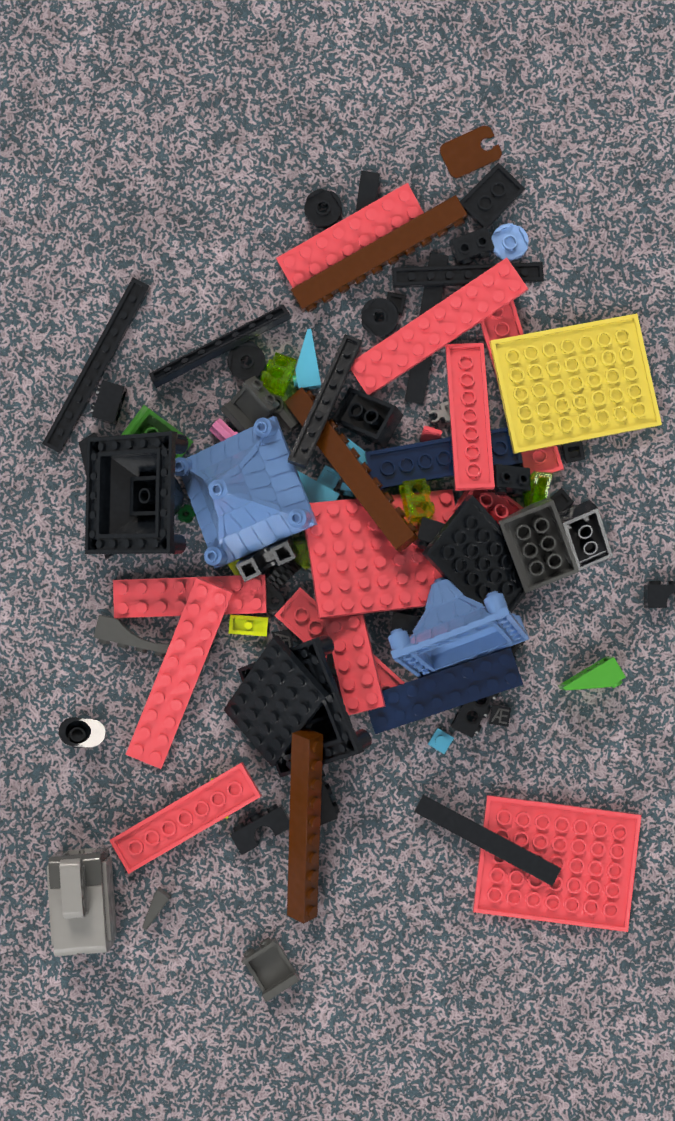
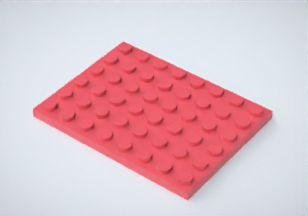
[305,489,455,619]
[473,795,641,932]

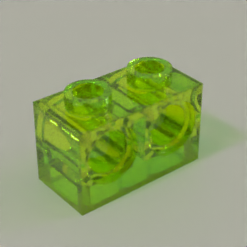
[260,352,297,397]
[399,478,435,523]

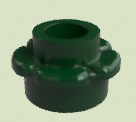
[178,504,196,523]

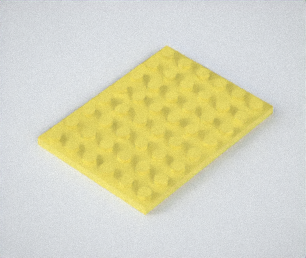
[489,314,662,454]

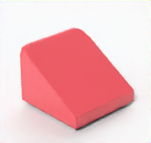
[420,425,442,442]

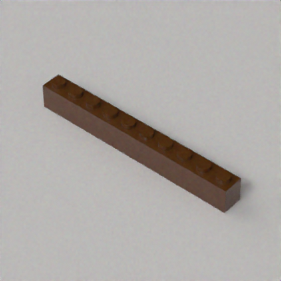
[291,195,467,313]
[284,387,419,552]
[287,728,323,924]

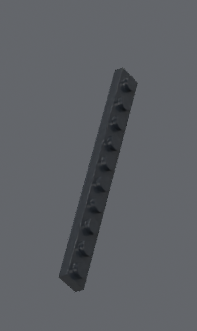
[42,277,150,453]

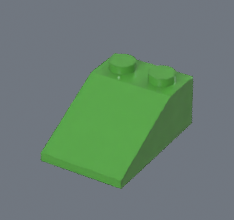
[121,405,193,459]
[558,656,626,691]

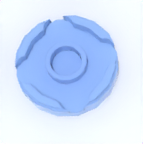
[491,223,529,262]

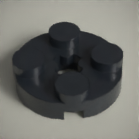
[304,189,342,228]
[361,298,400,336]
[227,342,266,381]

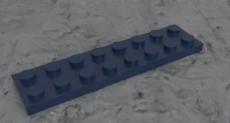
[365,427,523,489]
[368,647,523,734]

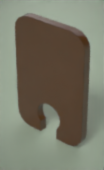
[440,126,502,178]

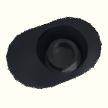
[59,717,106,748]

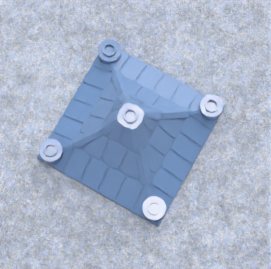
[175,416,317,569]
[388,577,530,678]

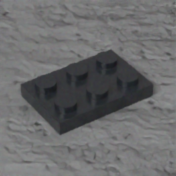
[460,162,525,228]

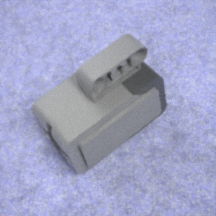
[47,848,117,956]

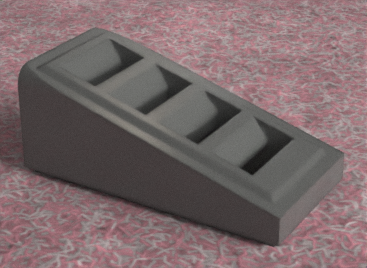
[142,886,171,930]

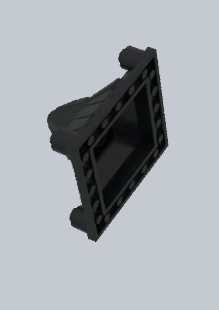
[85,431,188,555]
[238,635,372,777]

